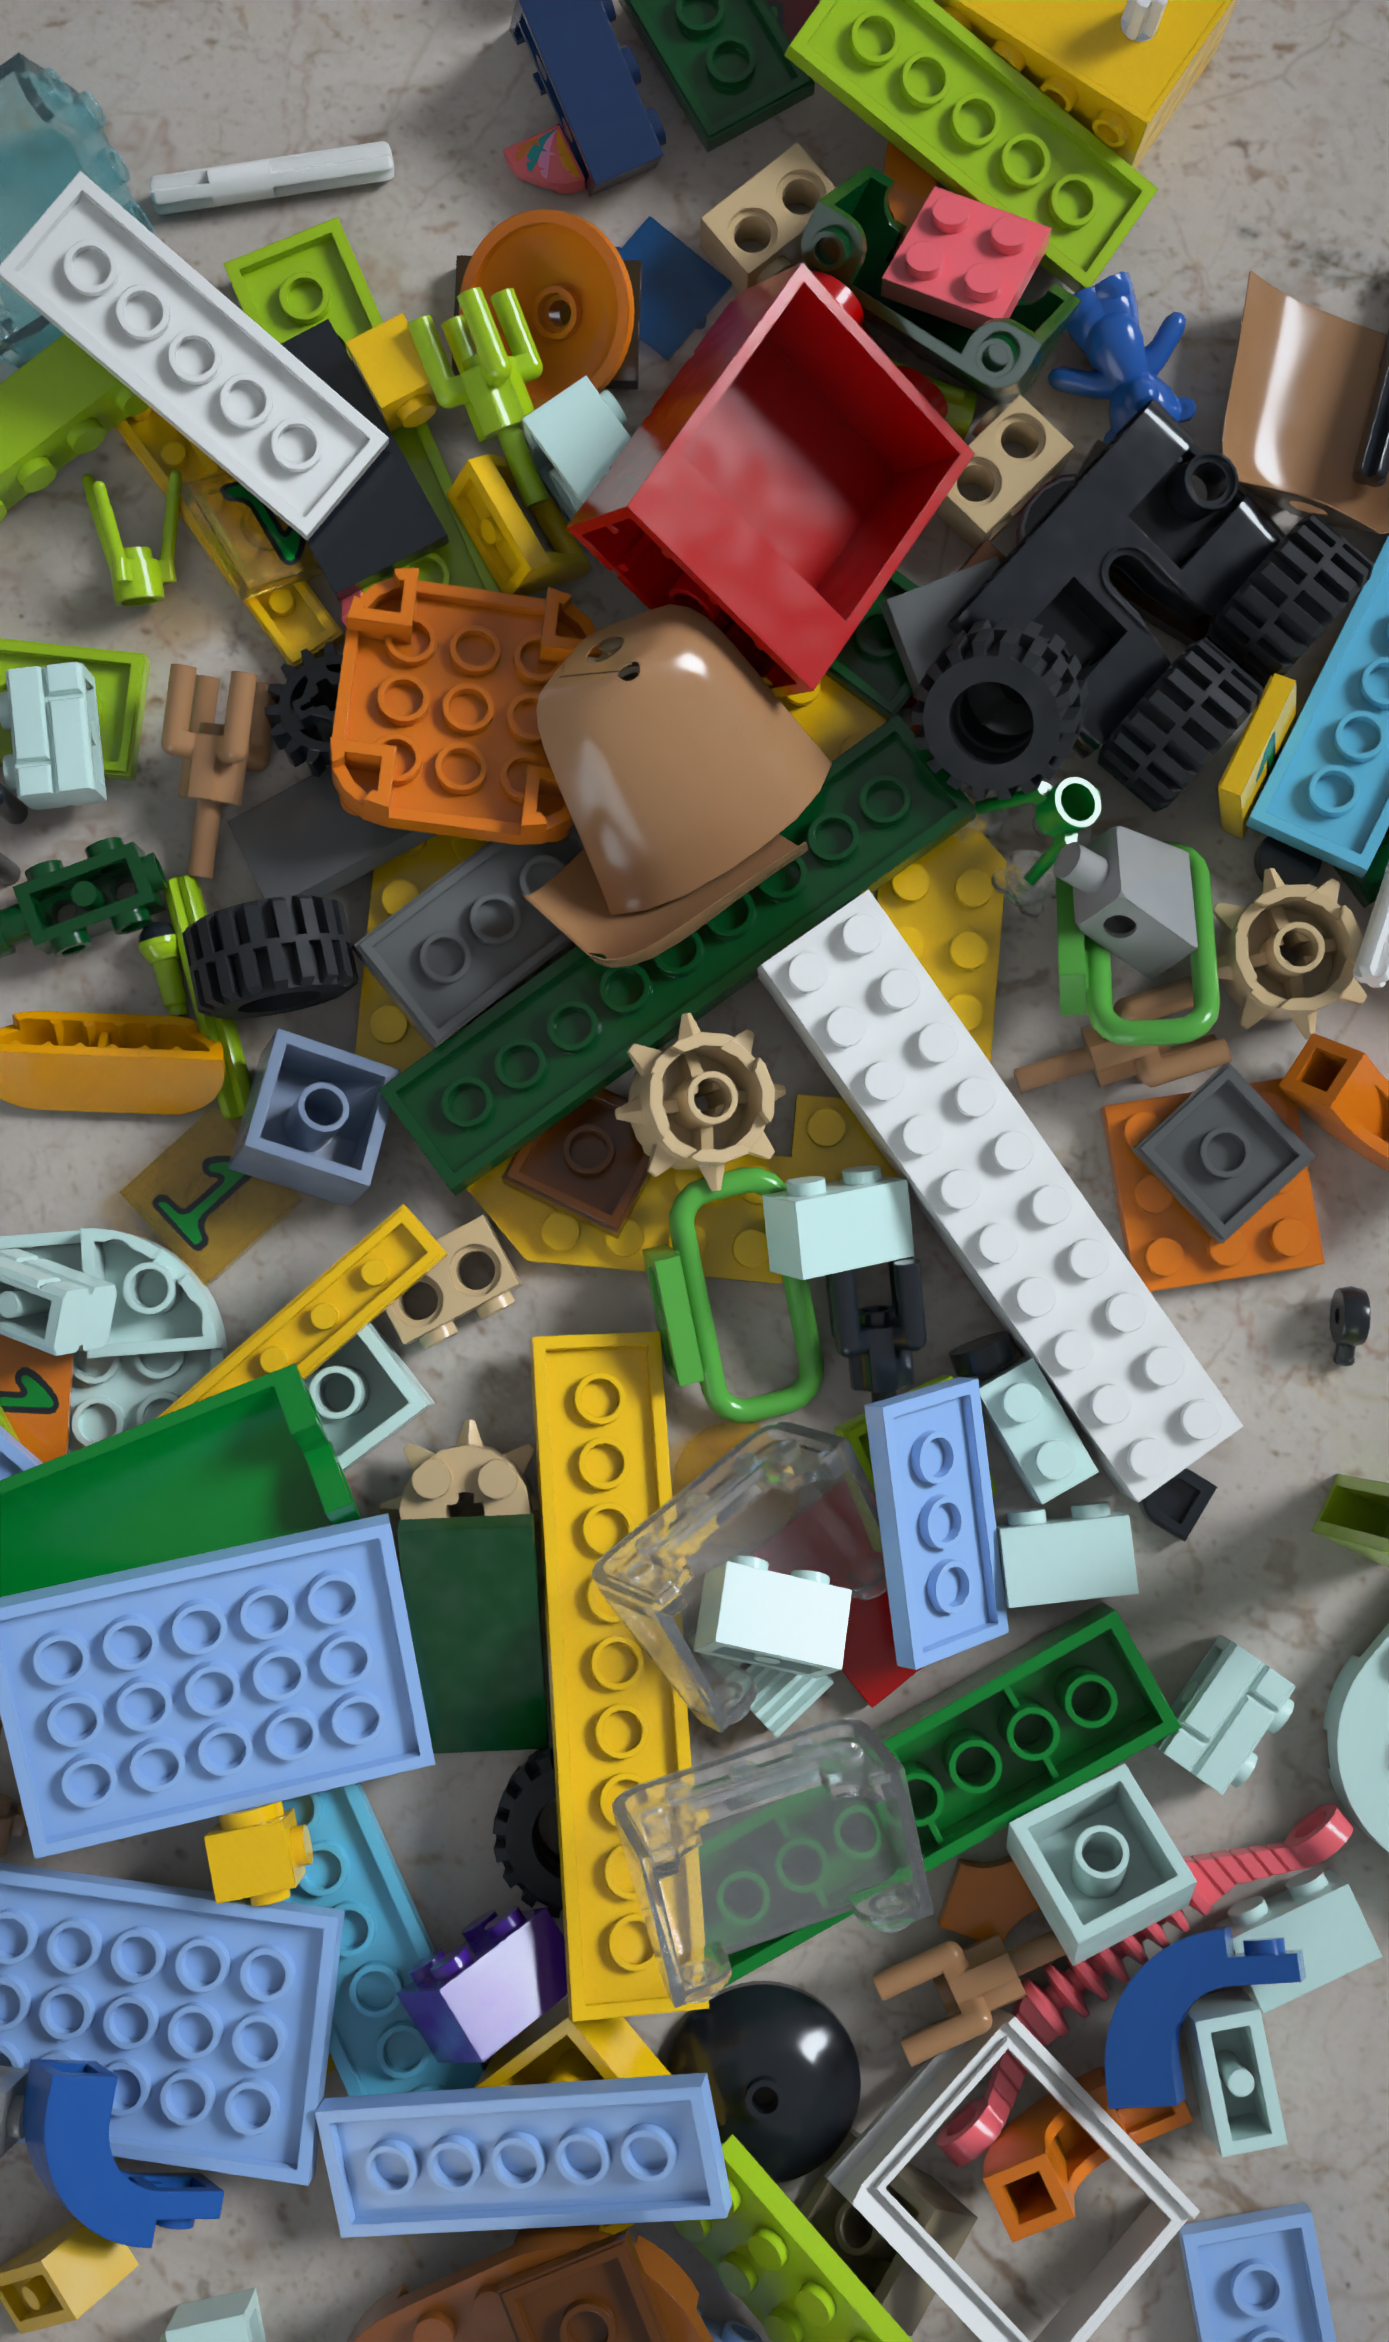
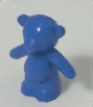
[1048,272,1196,444]

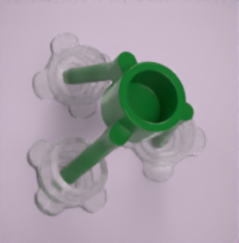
[954,777,1102,918]

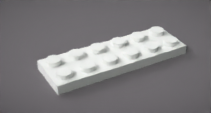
[0,171,389,541]

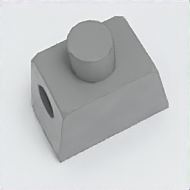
[1053,826,1198,980]

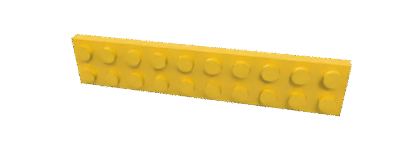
[529,1331,709,2022]

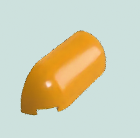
[0,1011,225,1115]

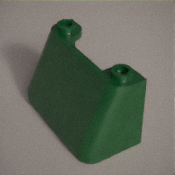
[801,164,1082,404]

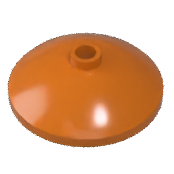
[459,209,635,410]

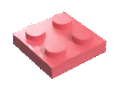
[881,186,1051,331]

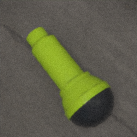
[137,921,189,1017]

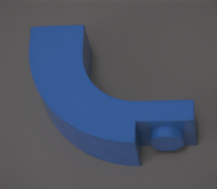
[1105,1926,1306,2109]
[23,2059,224,2248]

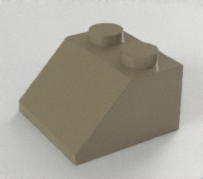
[799,2129,978,2336]

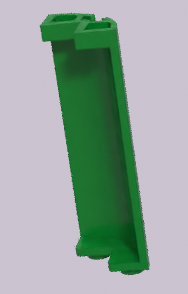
[0,1363,361,1597]

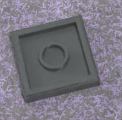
[1131,1063,1317,1244]

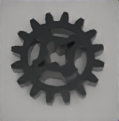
[265,642,343,777]

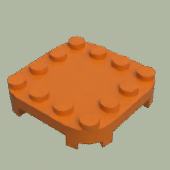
[330,568,603,845]

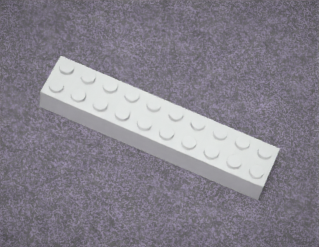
[757,889,1243,1503]

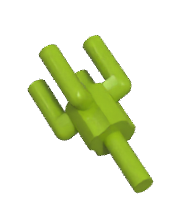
[407,287,549,509]

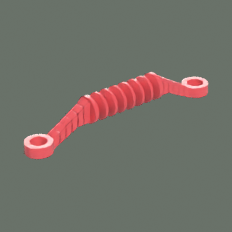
[936,1803,1354,2167]

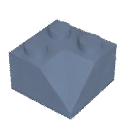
[228,1028,400,1208]

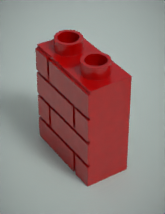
[566,262,975,698]

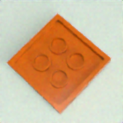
[1100,1078,1325,1292]

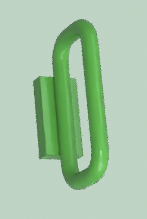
[1056,841,1220,1047]
[642,1167,824,1424]

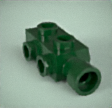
[0,837,168,958]

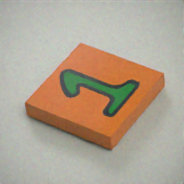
[0,1334,74,1463]

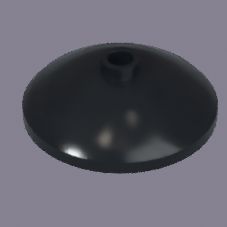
[667,1981,861,2184]

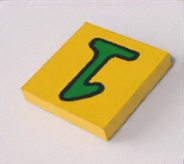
[1218,673,1296,839]

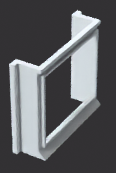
[824,2009,1201,2342]

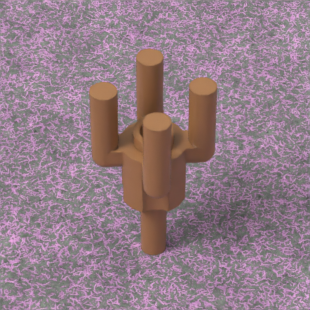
[161,664,276,879]
[1013,975,1232,1093]
[872,1930,1066,2067]

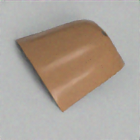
[1222,271,1389,534]
[536,604,832,915]
[521,834,809,968]

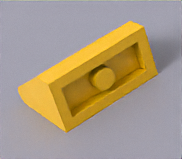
[446,454,592,596]

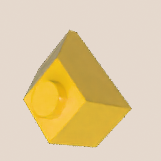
[0,2218,139,2334]

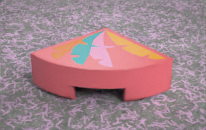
[503,125,586,194]

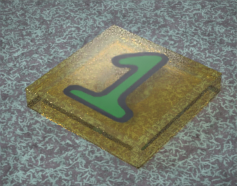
[180,470,323,600]
[119,1106,303,1286]

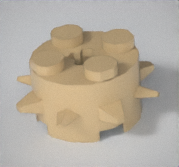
[1213,868,1367,1040]
[615,1013,786,1192]
[379,1419,540,1522]

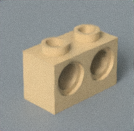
[700,142,836,293]
[935,395,1074,550]
[386,1215,523,1350]

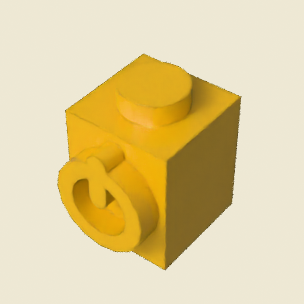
[204,1801,313,1906]

